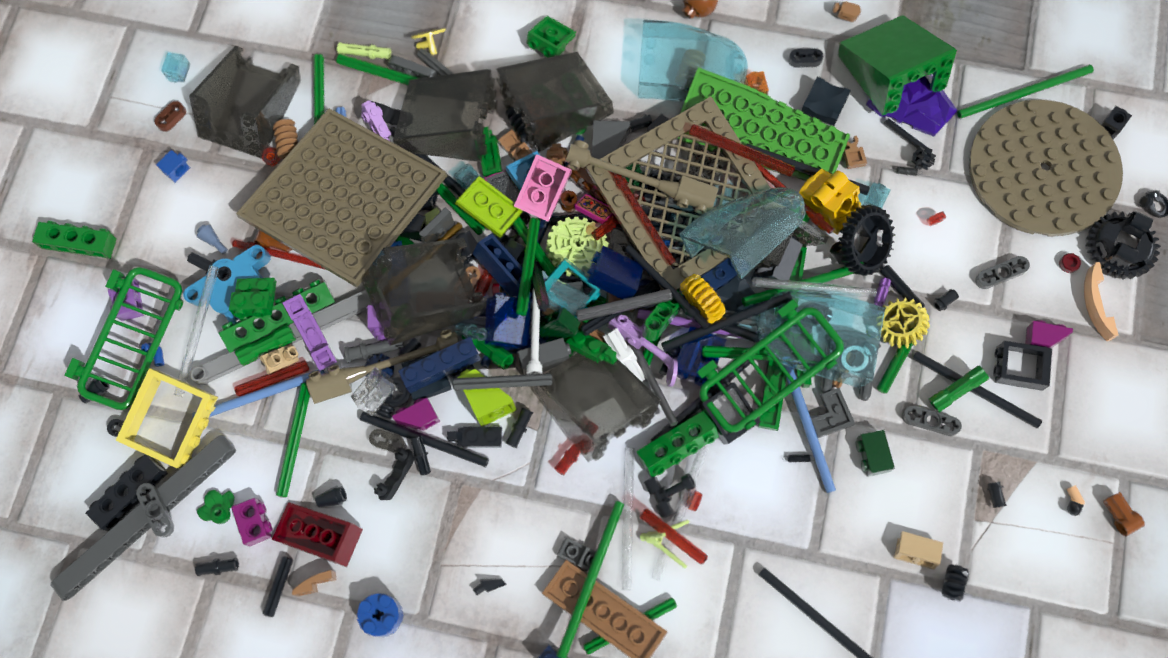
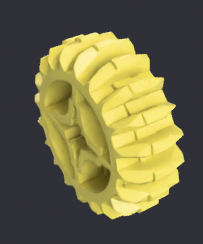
[875,297,930,349]

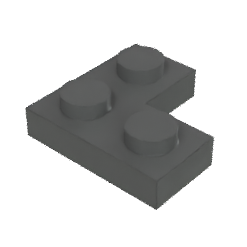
[811,388,855,438]

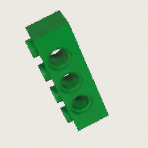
[32,221,117,259]
[636,411,719,478]

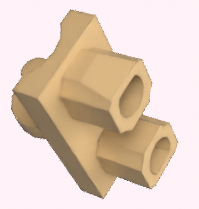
[259,344,299,374]

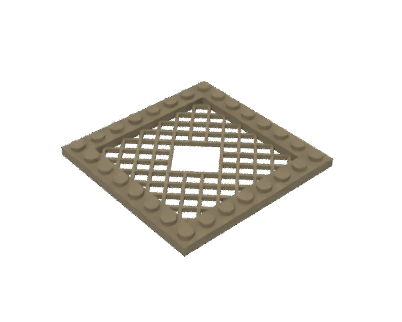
[585,96,792,290]

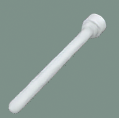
[526,288,542,375]

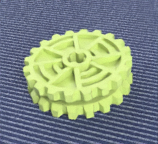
[546,217,608,278]

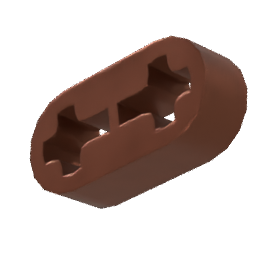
[154,101,186,132]

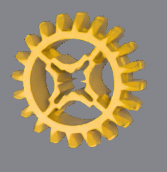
[680,274,725,324]

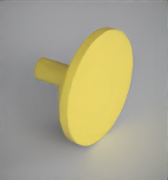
[411,28,446,55]

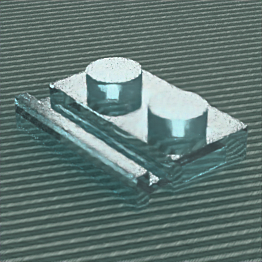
[547,278,590,318]

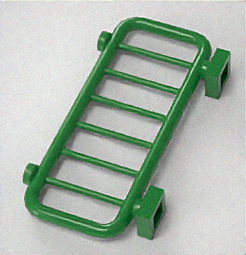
[64,267,184,410]
[697,299,844,433]

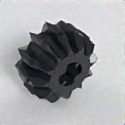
[941,564,969,601]

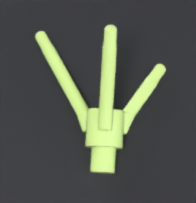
[640,520,689,568]

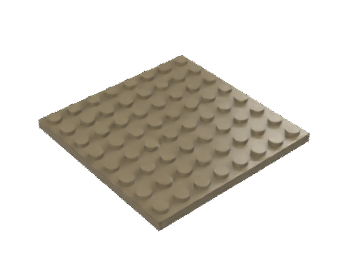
[236,108,447,287]

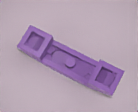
[283,294,337,371]

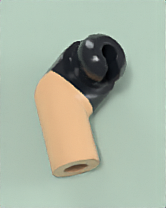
[1066,485,1085,516]

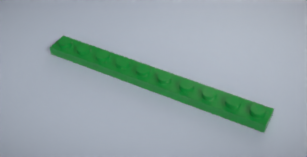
[758,247,807,431]

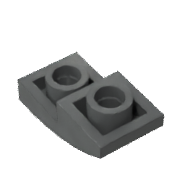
[557,537,596,571]

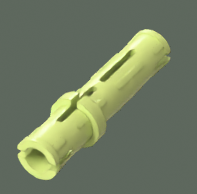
[337,42,391,60]

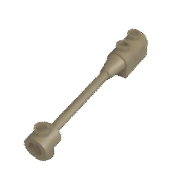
[565,140,718,215]
[306,329,459,404]

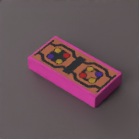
[575,194,614,225]

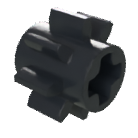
[911,147,936,170]

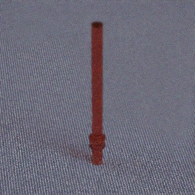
[752,158,834,234]
[610,172,676,266]
[232,239,326,270]

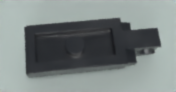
[447,427,502,448]

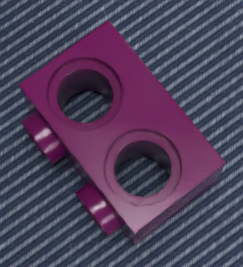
[232,498,273,547]

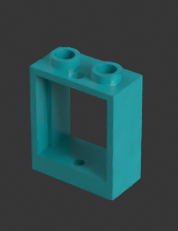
[544,257,601,317]

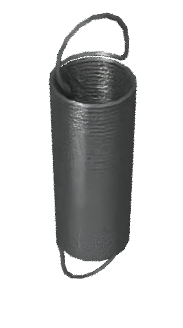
[891,166,923,176]

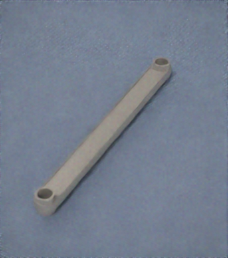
[191,285,386,385]

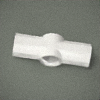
[602,328,646,387]

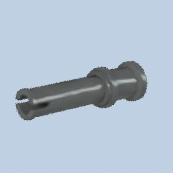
[344,336,404,363]

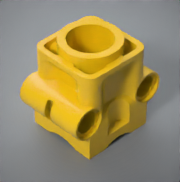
[799,169,861,235]

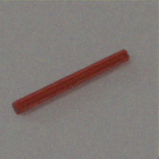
[689,124,795,176]

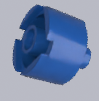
[357,593,403,637]

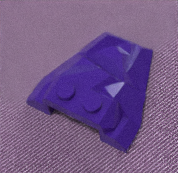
[866,74,958,137]

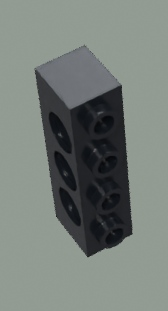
[85,454,168,532]

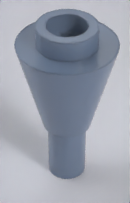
[197,224,228,254]

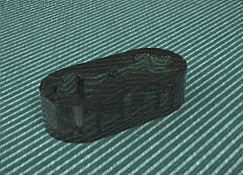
[369,429,406,454]

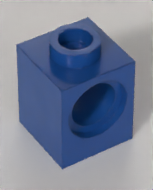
[156,150,190,183]

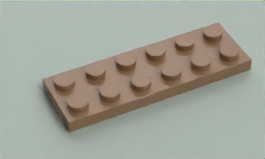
[542,560,668,658]

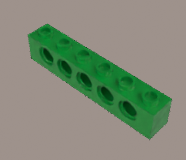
[219,279,335,353]

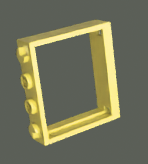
[115,368,218,468]

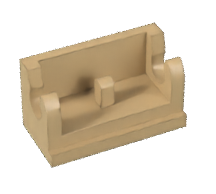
[894,531,943,570]

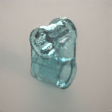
[454,163,484,189]

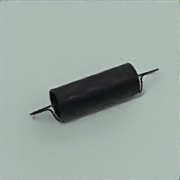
[782,454,815,463]

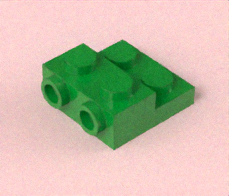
[526,15,576,60]
[229,278,277,318]

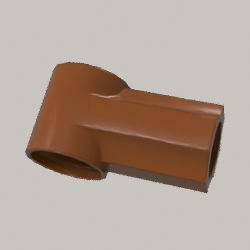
[254,230,292,253]
[1103,492,1145,537]

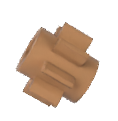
[546,143,568,165]

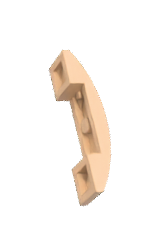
[1084,262,1118,341]

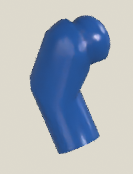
[141,343,164,367]

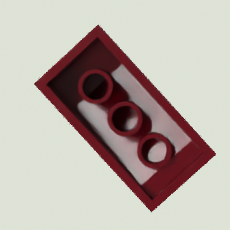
[271,502,363,567]

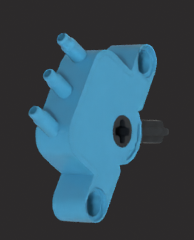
[183,245,271,324]

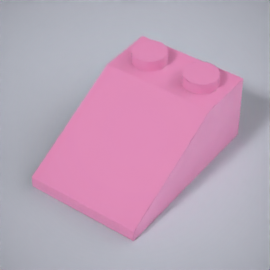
[514,154,572,222]

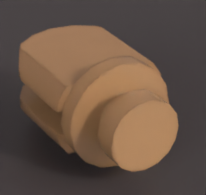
[832,1,861,22]

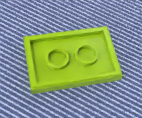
[455,176,523,238]

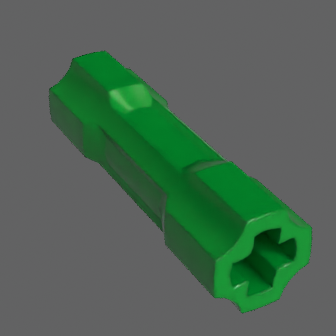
[235,324,296,367]
[462,328,514,370]
[928,365,989,412]

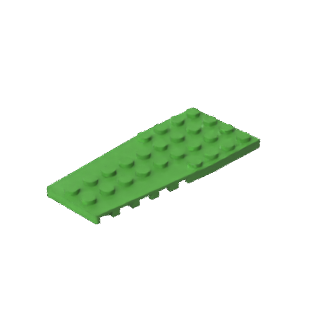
[677,67,850,181]

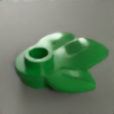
[197,490,234,524]

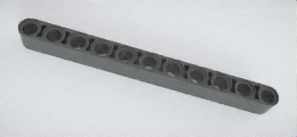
[50,435,236,601]

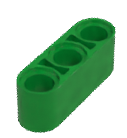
[642,290,683,341]

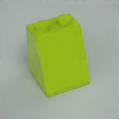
[457,369,517,427]

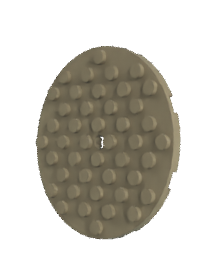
[969,99,1123,237]

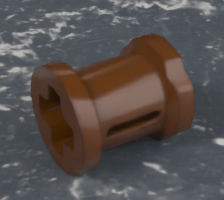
[560,190,577,213]

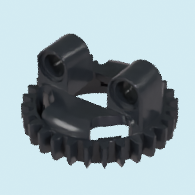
[830,205,896,276]
[1085,211,1161,280]

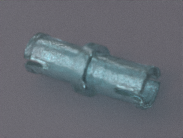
[455,323,487,341]

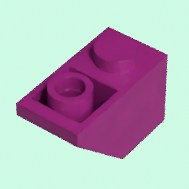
[1025,320,1073,348]
[392,398,440,431]

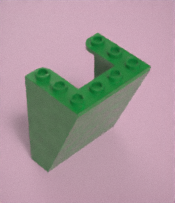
[838,15,957,116]

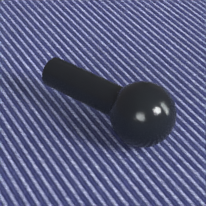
[659,346,681,376]

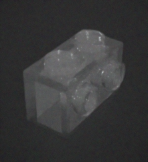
[351,367,397,416]

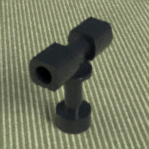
[644,473,696,519]

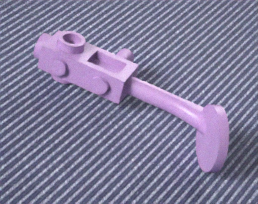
[361,100,392,142]
[608,314,678,387]

